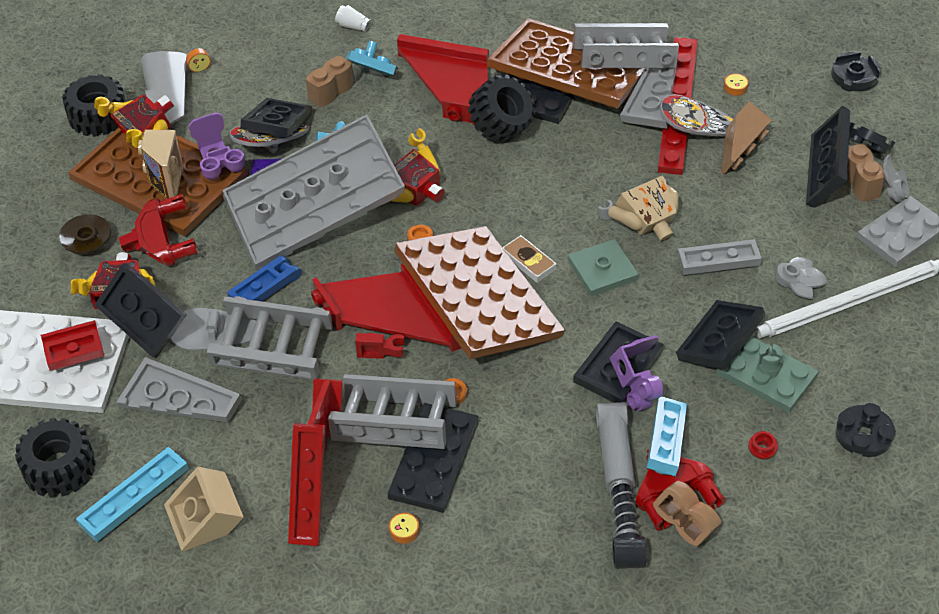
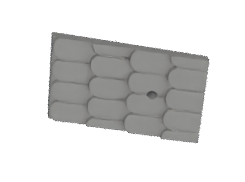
[223,114,405,269]

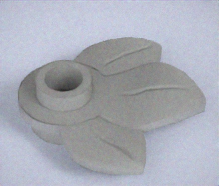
[883,154,910,203]
[776,257,828,299]

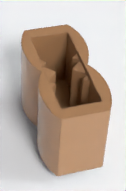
[306,56,354,107]
[847,143,885,202]
[653,481,721,546]

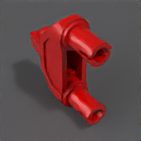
[119,193,198,267]
[635,449,725,531]

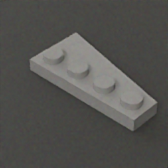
[620,65,677,129]
[116,357,242,422]

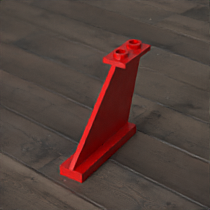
[397,34,489,124]
[311,264,461,352]
[288,378,343,546]

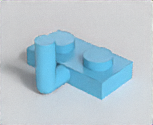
[346,41,396,76]

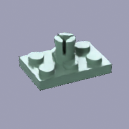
[716,336,819,413]

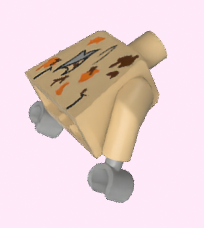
[598,175,678,241]

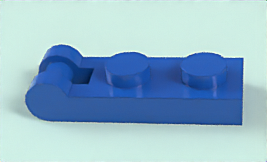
[227,255,302,302]

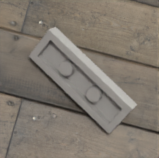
[677,239,762,275]

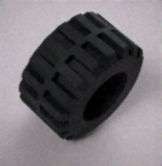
[62,74,126,136]
[468,74,536,143]
[15,418,96,497]

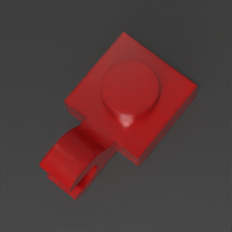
[355,333,405,359]

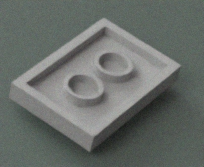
[856,196,939,267]

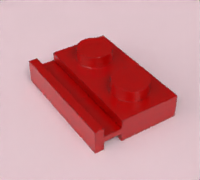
[40,320,105,371]

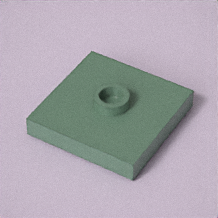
[568,239,639,296]

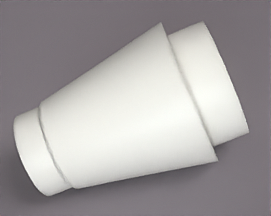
[335,5,371,32]

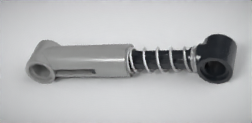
[596,402,647,569]

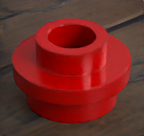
[748,431,778,459]

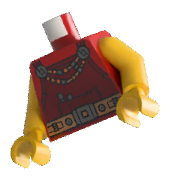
[94,95,174,148]
[391,128,445,206]
[70,252,155,310]

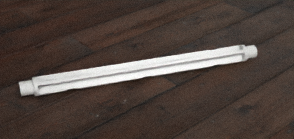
[755,259,939,339]

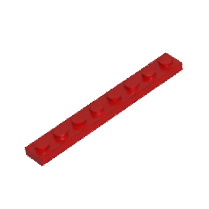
[657,37,698,175]

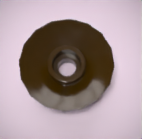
[59,214,111,254]

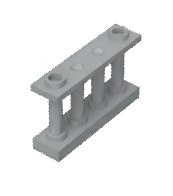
[572,23,679,68]
[207,296,333,380]
[328,374,457,449]

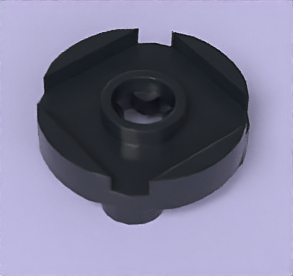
[831,52,881,91]
[849,122,896,154]
[835,403,896,457]

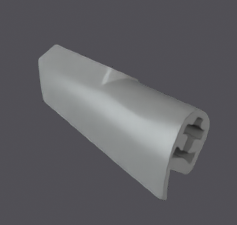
[141,51,186,125]

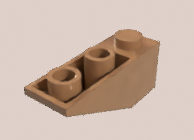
[721,101,772,174]

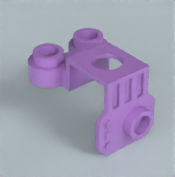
[189,112,245,180]
[610,335,663,411]

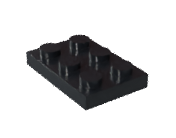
[499,74,575,124]
[240,98,312,139]
[94,263,187,357]
[676,300,766,369]
[573,321,664,403]

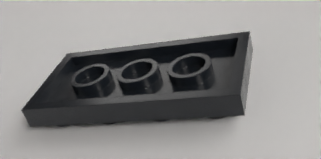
[806,106,851,208]
[387,403,478,513]

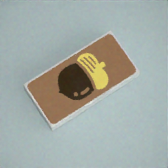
[502,235,557,283]

